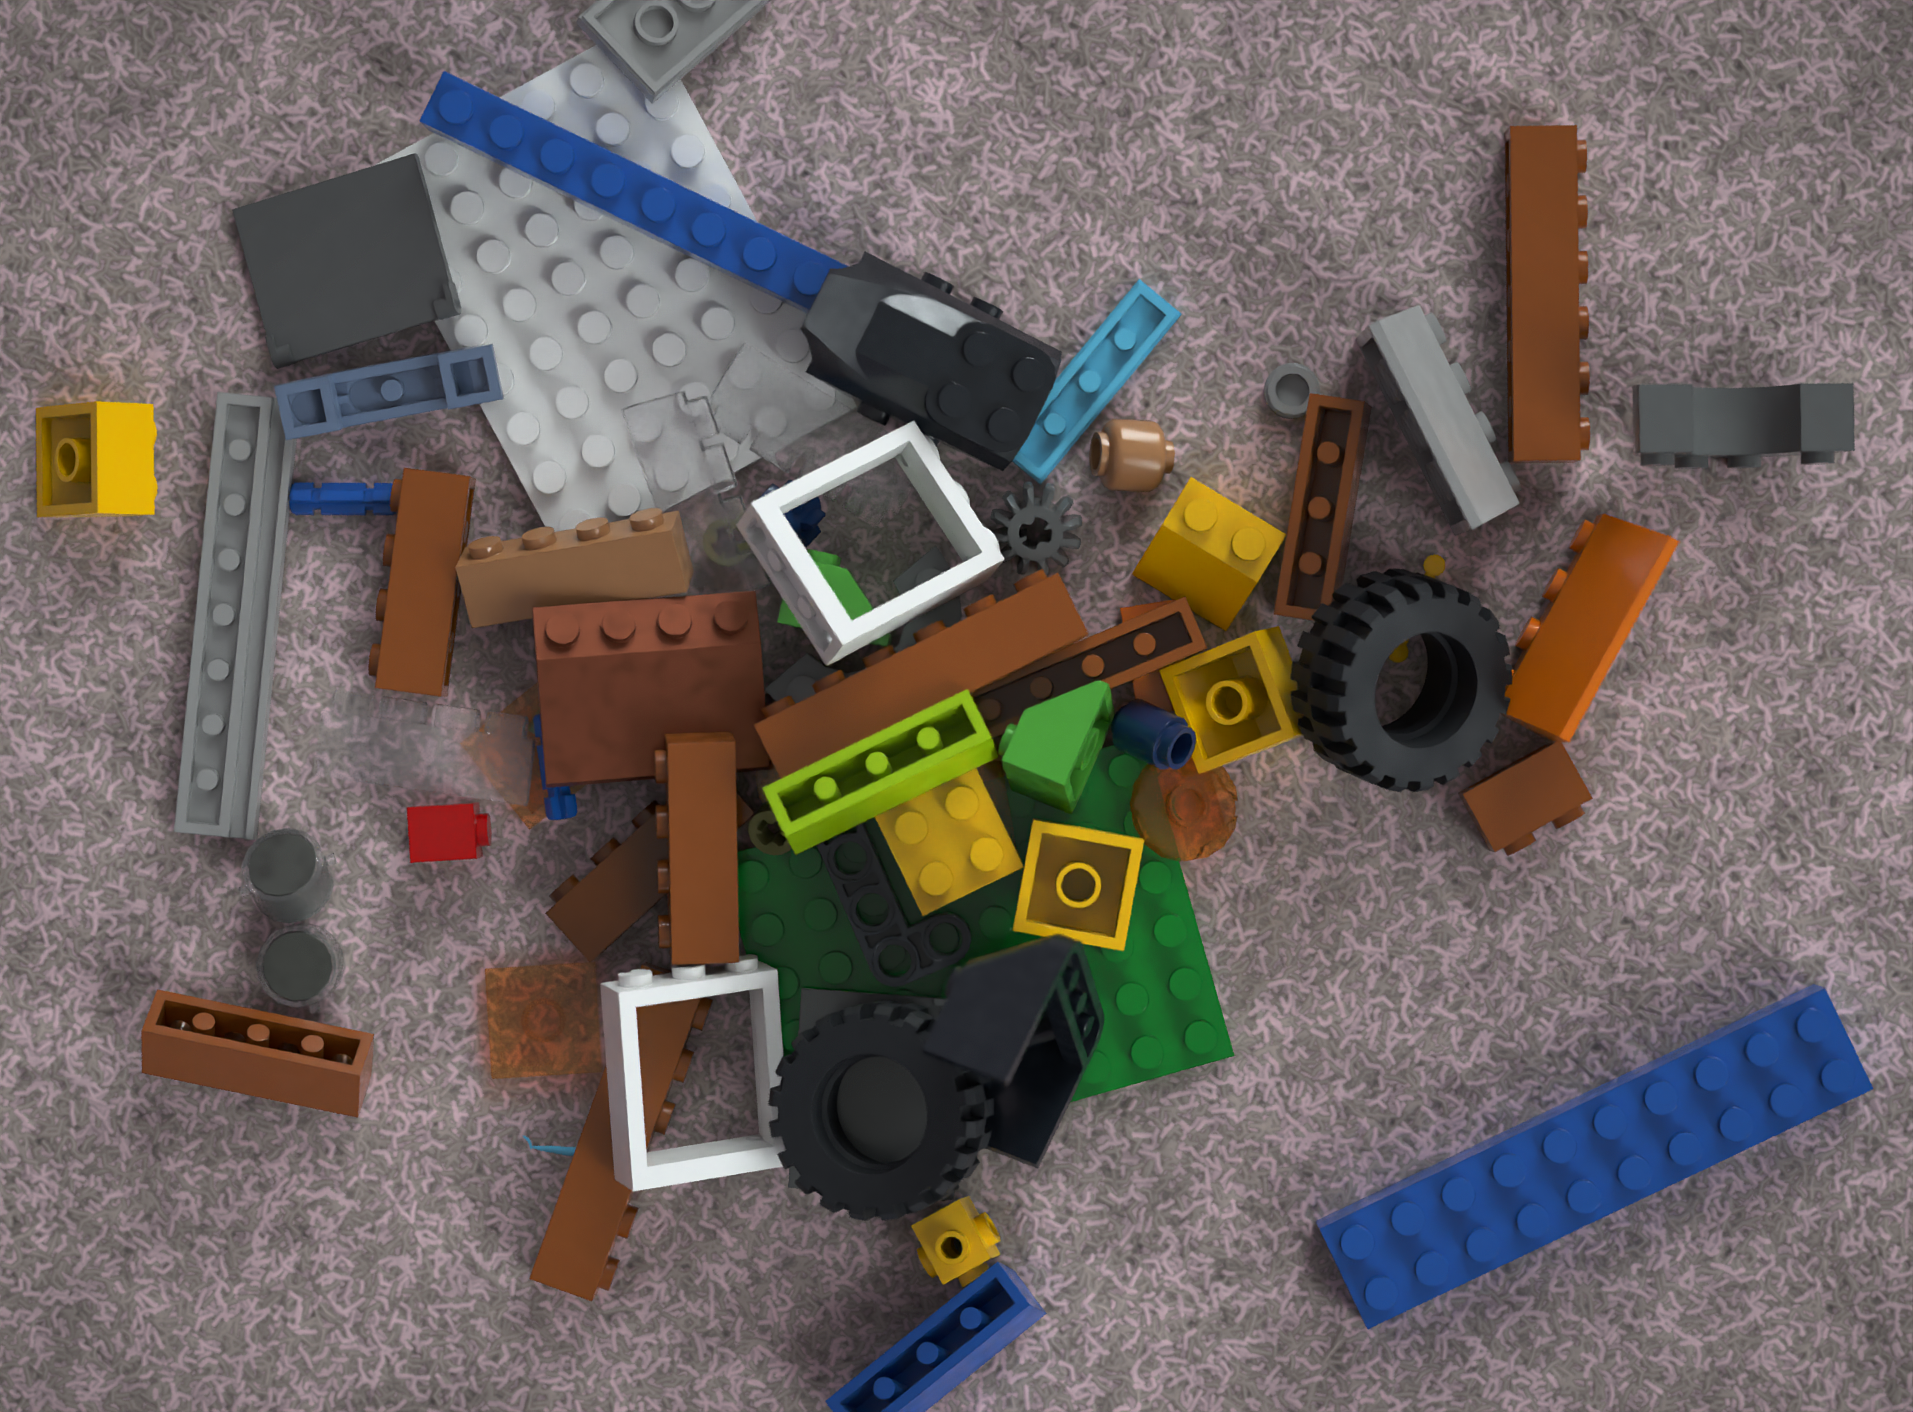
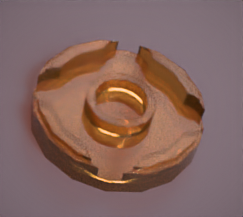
[1130,756,1238,862]

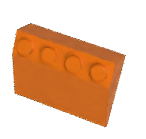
[1500,513,1680,742]

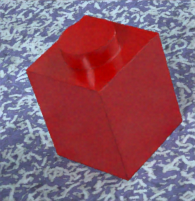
[407,802,492,863]

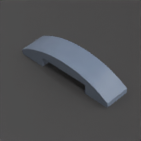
[274,344,504,440]

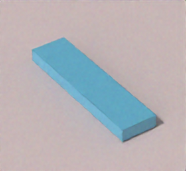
[1012,279,1182,485]

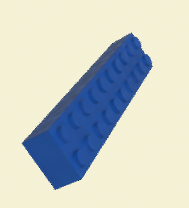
[1315,984,1873,1329]

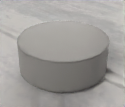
[1264,363,1320,419]

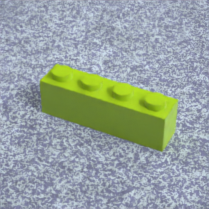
[762,689,999,855]

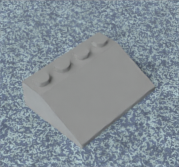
[1355,305,1522,536]

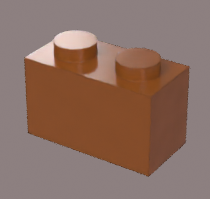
[1458,741,1593,856]

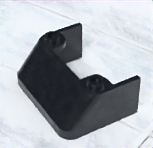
[922,933,1105,1169]

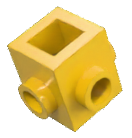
[911,1196,1001,1287]

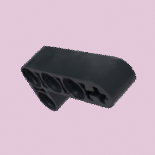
[817,822,972,987]

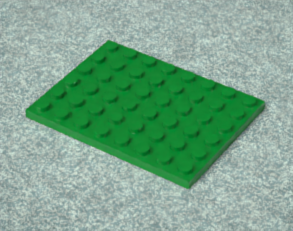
[737,745,1235,1102]

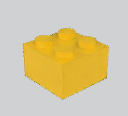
[875,768,1024,916]
[1013,818,1144,951]

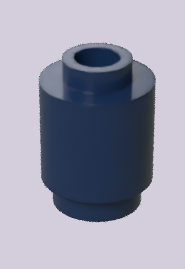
[1111,699,1196,770]

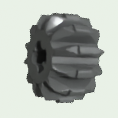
[990,482,1082,575]

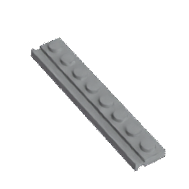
[174,392,297,840]

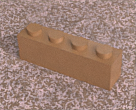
[455,508,694,628]

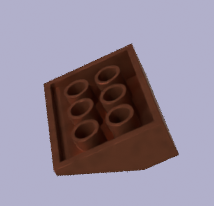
[532,591,770,788]

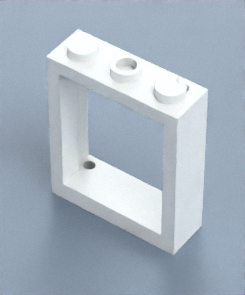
[736,421,1005,666]
[600,954,786,1191]

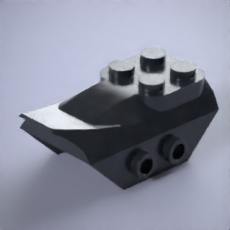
[800,251,1062,471]

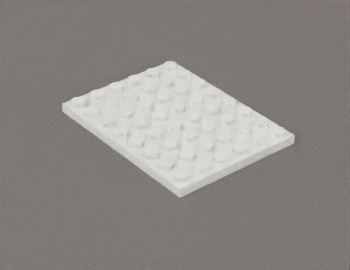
[374,45,857,532]

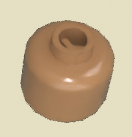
[1089,419,1175,492]

